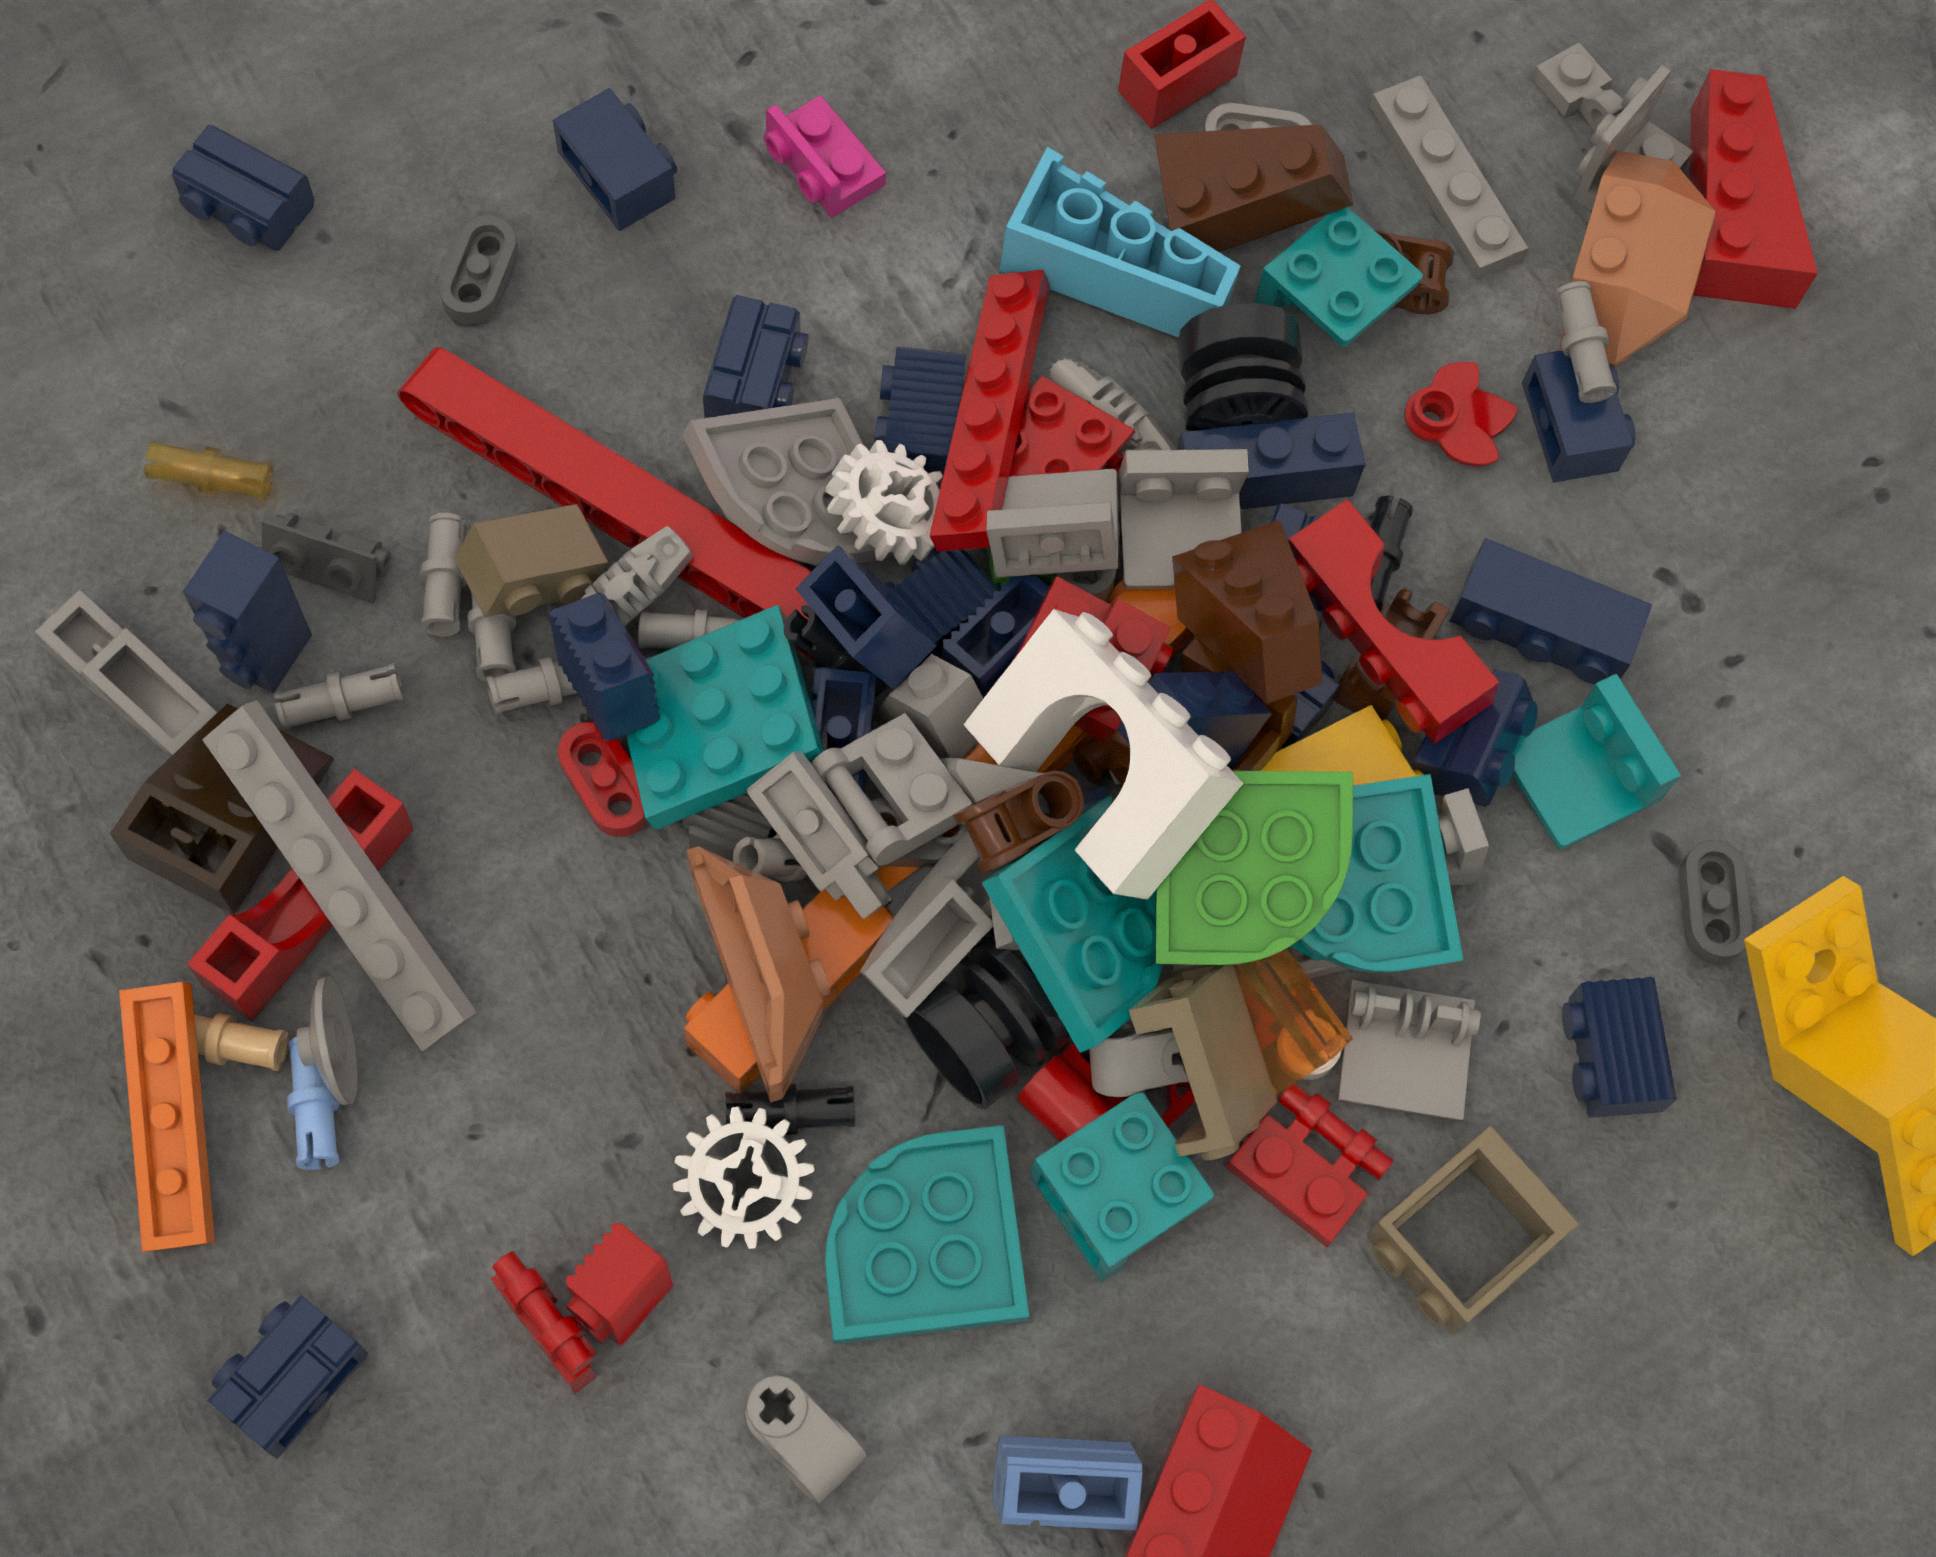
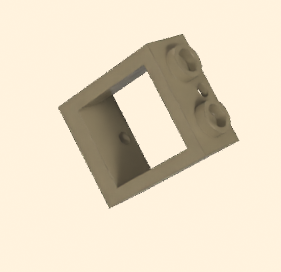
[1367,1125,1580,1334]

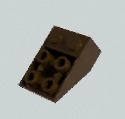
[110,703,334,914]

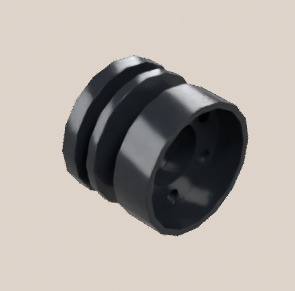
[1178,303,1309,431]
[903,937,1070,1110]

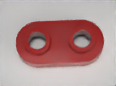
[558,722,648,837]

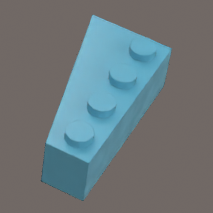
[999,146,1241,338]

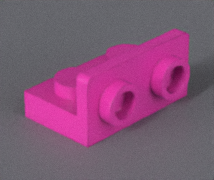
[763,95,886,218]

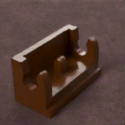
[1334,589,1450,721]

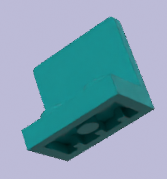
[1254,207,1423,347]
[1513,674,1681,850]
[1029,1092,1214,1283]

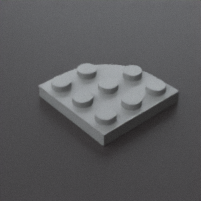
[682,398,895,566]

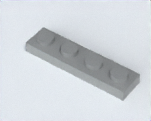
[1369,75,1528,280]

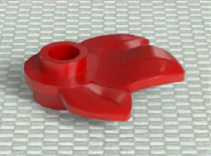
[1404,362,1518,467]

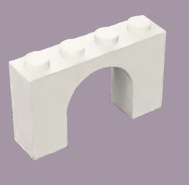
[963,609,1243,900]

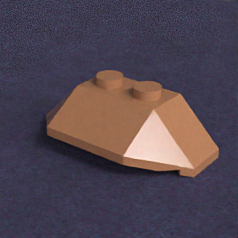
[1559,151,1716,368]
[686,846,831,1102]

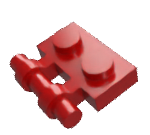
[1225,1081,1394,1247]
[491,1251,597,1394]

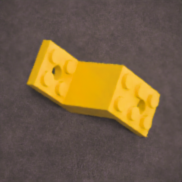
[1744,876,1936,1256]

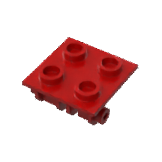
[1009,376,1135,477]

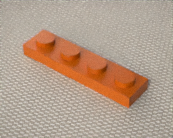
[119,982,215,1252]

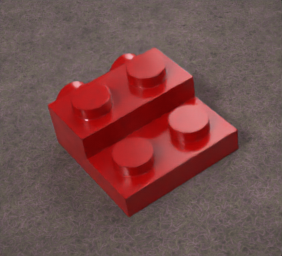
[1013,576,1173,743]

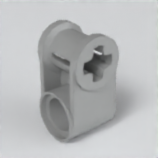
[1089,1019,1189,1097]
[745,1375,867,1505]

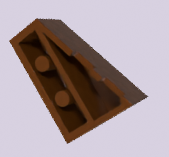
[1154,124,1353,252]
[1172,520,1322,704]

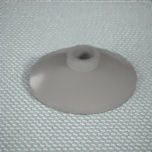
[297,976,358,1105]

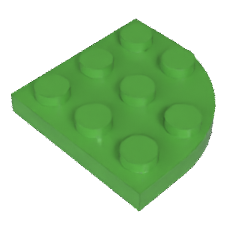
[1156,771,1353,965]

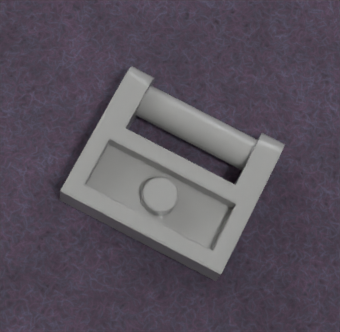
[811,713,973,866]

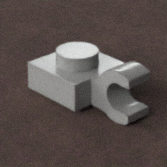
[1532,43,1624,132]

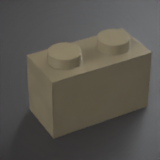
[454,504,608,617]

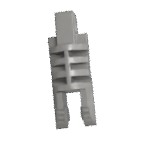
[1049,358,1177,456]
[581,526,695,627]

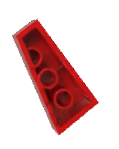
[1689,69,1818,309]

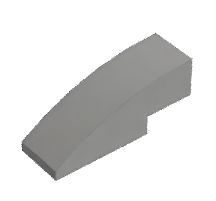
[35,589,217,756]
[860,830,1013,1018]

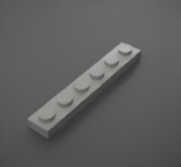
[202,700,477,1051]

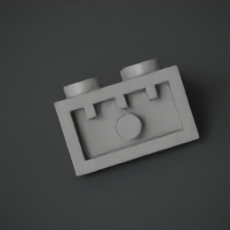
[1573,65,1694,211]
[1118,449,1249,590]
[987,469,1118,577]

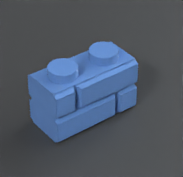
[993,1435,1142,1531]

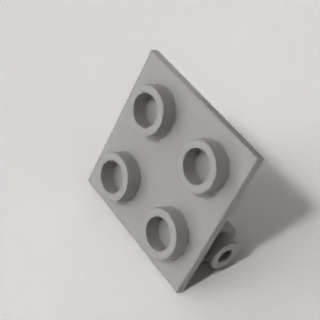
[1337,980,1481,1122]

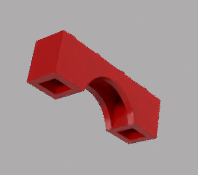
[1288,499,1500,744]
[187,769,414,1022]

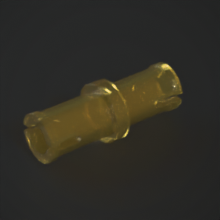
[144,441,273,501]

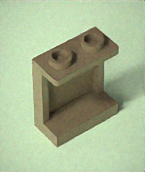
[1129,964,1277,1160]

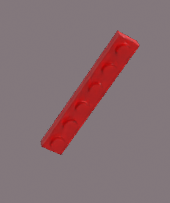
[929,270,1050,552]

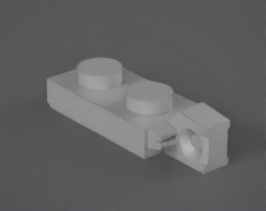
[746,750,893,919]

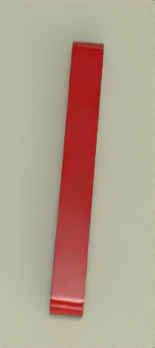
[397,347,816,661]

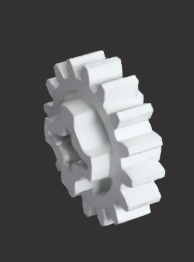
[825,440,943,565]
[673,1106,815,1249]

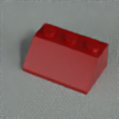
[1122,1384,1312,1557]

